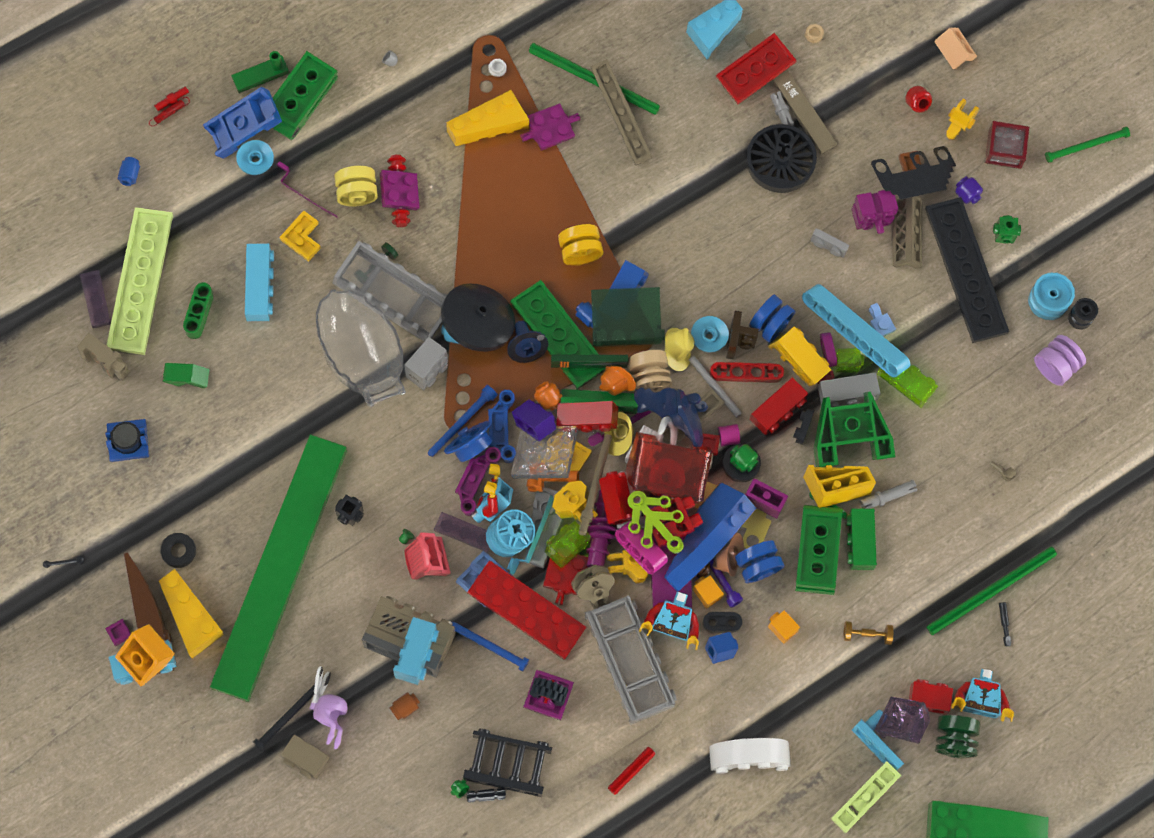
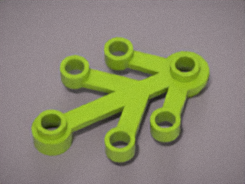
[628,491,684,553]

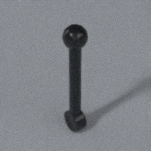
[43,556,85,568]

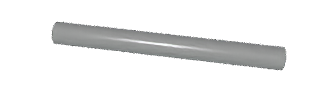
[689,356,742,418]

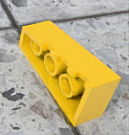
[446,90,529,146]
[159,569,224,659]

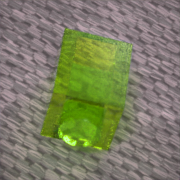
[836,348,864,373]

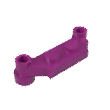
[455,447,501,516]

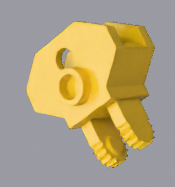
[946,98,979,139]
[552,481,598,522]
[607,550,649,583]

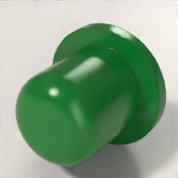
[399,529,414,544]

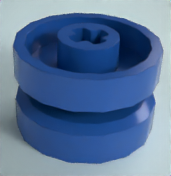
[749,294,796,343]
[735,540,785,583]

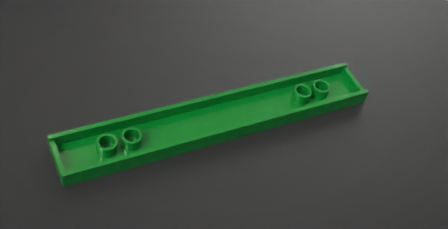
[210,435,347,703]

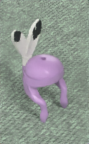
[310,666,348,749]

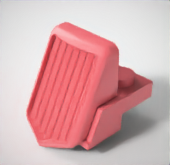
[404,532,451,580]

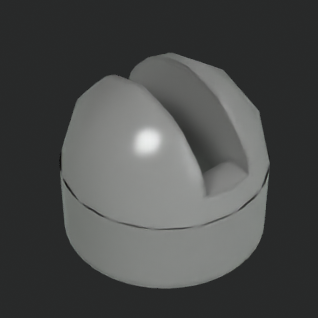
[382,50,398,67]

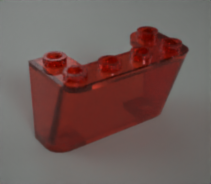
[625,432,712,504]

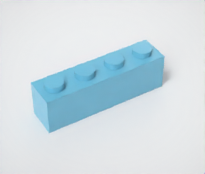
[245,244,274,321]

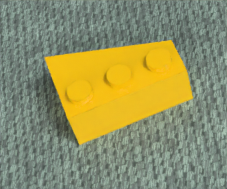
[768,326,831,387]

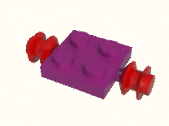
[380,154,420,228]

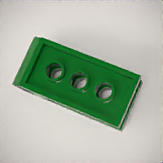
[273,51,338,141]
[795,505,842,595]

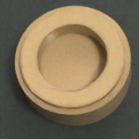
[805,24,824,43]

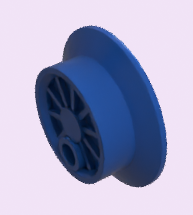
[444,421,492,462]

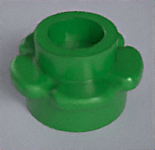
[451,780,469,798]

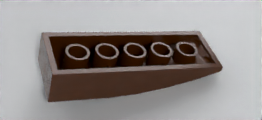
[124,552,176,675]

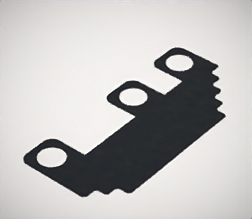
[871,146,956,199]

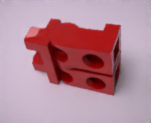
[645,496,703,548]

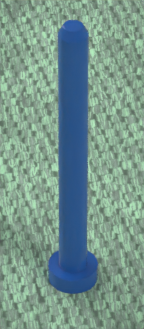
[452,622,529,672]

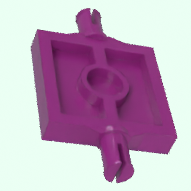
[520,103,580,151]

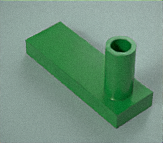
[231,51,289,93]

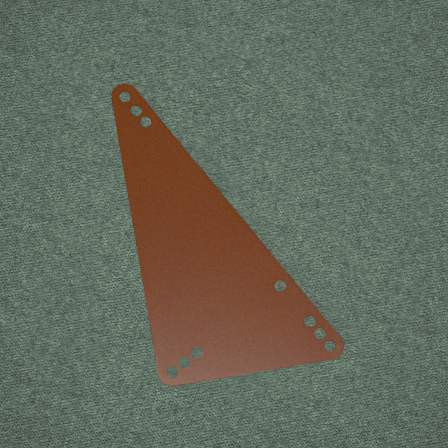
[444,35,655,433]

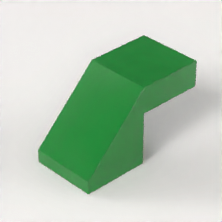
[162,363,210,389]

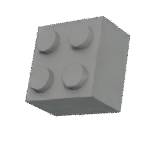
[404,337,448,391]

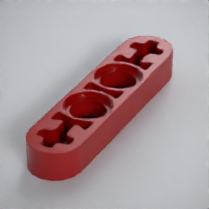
[710,362,784,383]

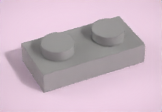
[811,228,849,258]

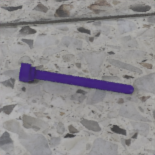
[710,558,743,608]

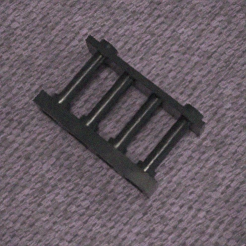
[463,728,552,797]

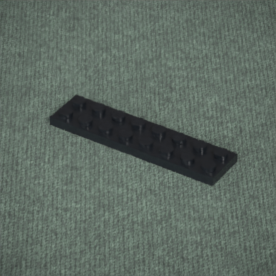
[925,197,1009,343]

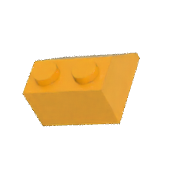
[115,624,175,686]

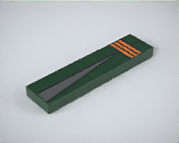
[551,355,628,368]

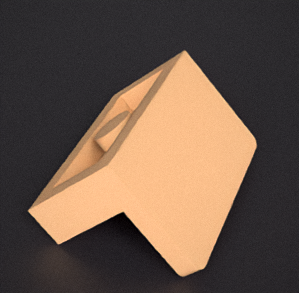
[935,28,977,69]

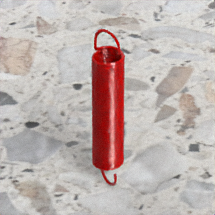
[149,97,190,126]

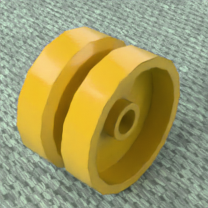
[558,224,603,265]

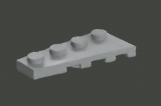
[525,487,565,569]

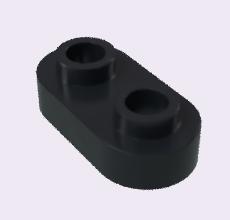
[793,407,815,445]
[703,612,743,633]

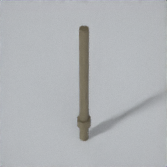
[579,434,612,535]

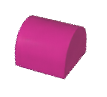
[717,424,740,447]

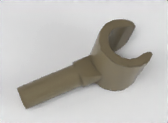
[990,461,1016,481]

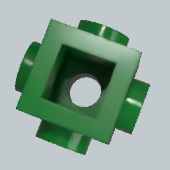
[993,215,1021,244]

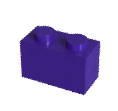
[512,399,557,441]

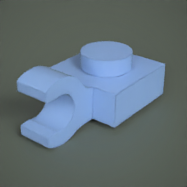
[868,303,896,337]

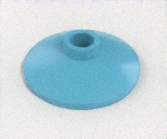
[236,140,274,175]
[691,316,729,352]

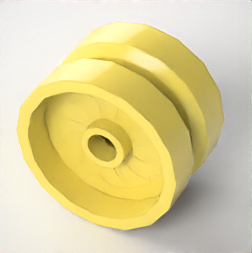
[334,166,378,207]

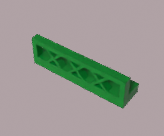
[561,389,638,414]

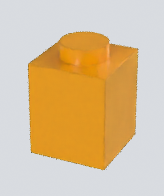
[693,575,724,609]
[768,610,800,644]

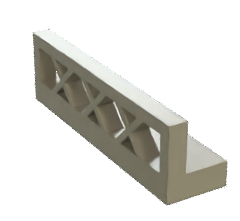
[893,196,922,269]

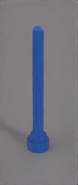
[428,385,498,457]

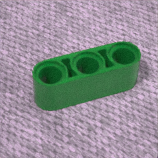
[183,282,214,339]

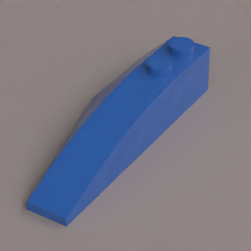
[664,483,756,591]

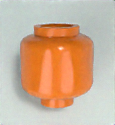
[534,381,563,411]

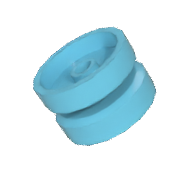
[1028,273,1075,320]

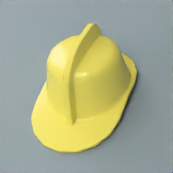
[665,328,695,371]
[604,412,634,456]

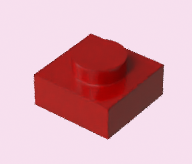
[698,433,720,456]

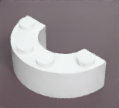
[709,738,791,774]

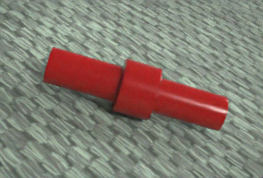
[154,86,189,111]

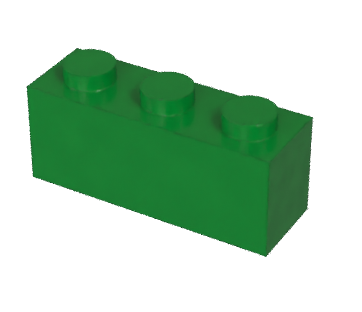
[846,508,877,570]

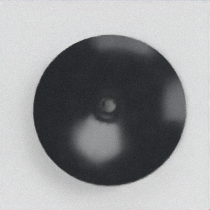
[441,283,515,352]

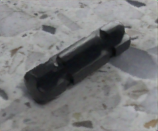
[466,788,506,803]

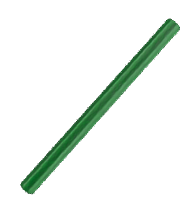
[529,43,660,115]
[926,547,1057,635]

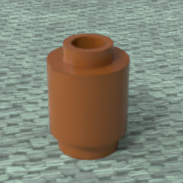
[389,692,420,721]

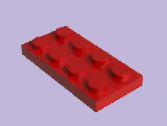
[716,33,796,105]

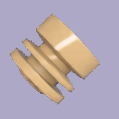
[628,350,672,393]

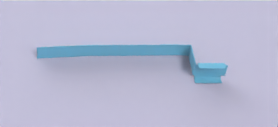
[507,495,554,575]

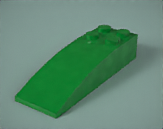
[926,801,1049,838]

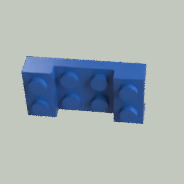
[203,87,282,159]

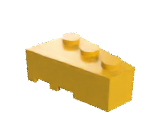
[803,465,876,508]

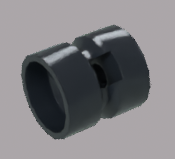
[1068,298,1098,330]

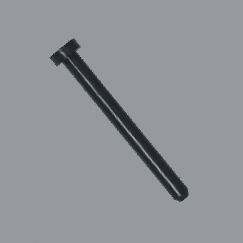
[253,684,315,752]

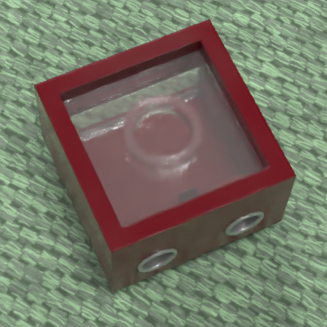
[985,121,1030,169]

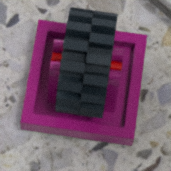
[523,669,574,721]

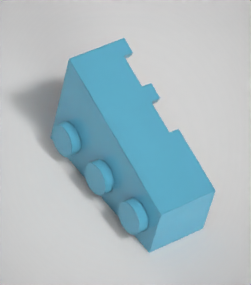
[393,617,439,685]

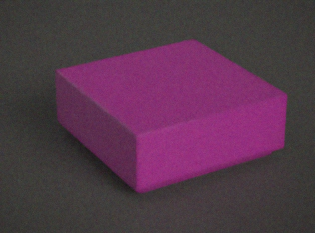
[105,618,131,646]

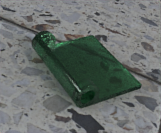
[591,287,665,347]

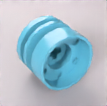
[486,510,535,557]

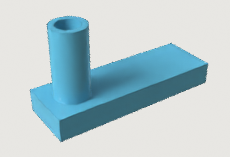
[852,710,904,771]

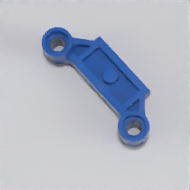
[488,390,516,463]

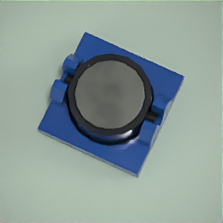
[105,419,149,462]

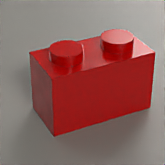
[908,679,953,715]

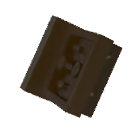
[726,311,759,360]

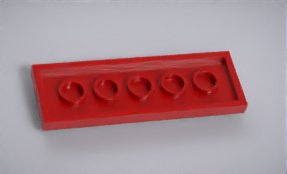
[467,560,587,660]

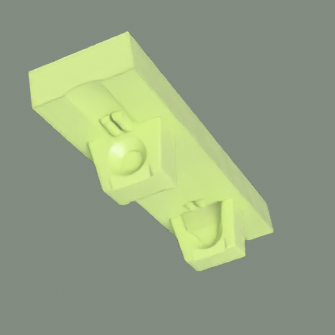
[831,761,901,833]

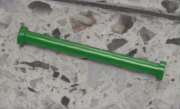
[1045,126,1130,163]

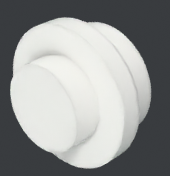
[488,59,507,77]

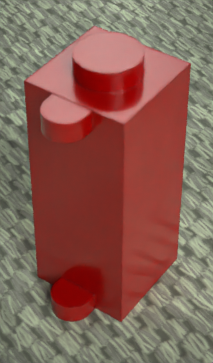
[599,471,633,525]

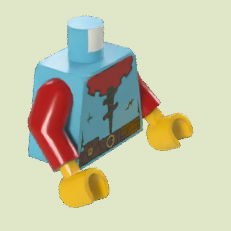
[472,463,513,523]
[639,591,699,650]
[951,669,1014,722]

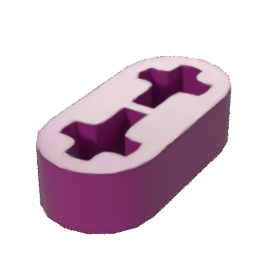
[820,332,837,368]

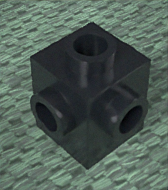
[335,495,364,526]

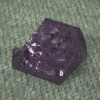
[875,697,930,744]

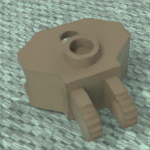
[571,565,615,609]

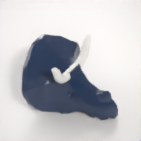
[634,387,708,449]

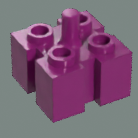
[851,190,898,234]

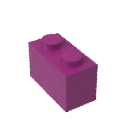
[745,478,788,519]

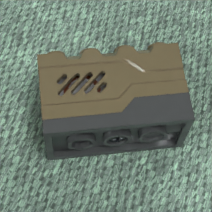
[362,596,455,678]

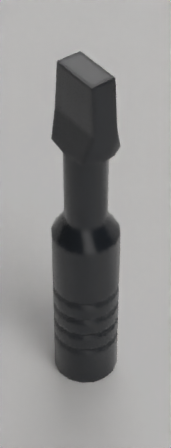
[999,602,1011,647]

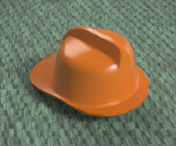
[599,366,636,396]

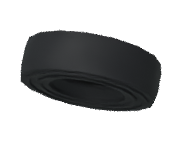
[160,533,196,568]

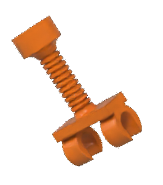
[526,463,579,492]

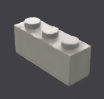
[818,372,881,407]

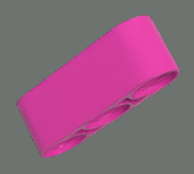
[615,521,668,574]

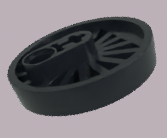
[747,124,817,193]

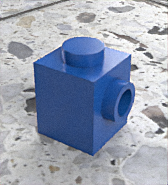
[705,632,738,664]

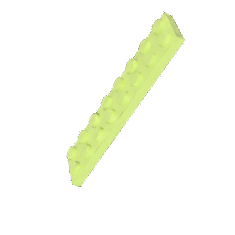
[107,207,173,355]

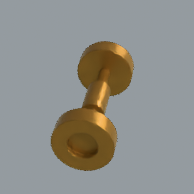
[843,621,893,645]

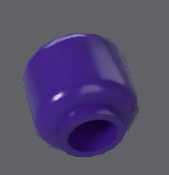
[955,176,983,204]

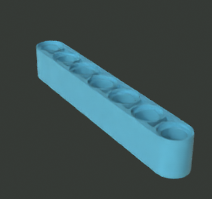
[802,284,910,377]

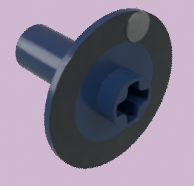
[507,321,548,363]

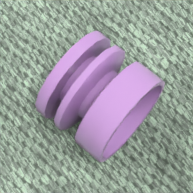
[1034,335,1086,386]

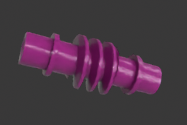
[585,490,616,567]

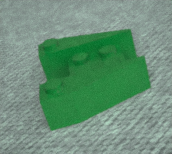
[813,391,896,467]

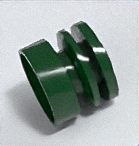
[935,715,980,758]

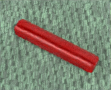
[608,747,655,795]

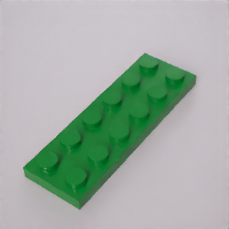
[510,280,606,390]

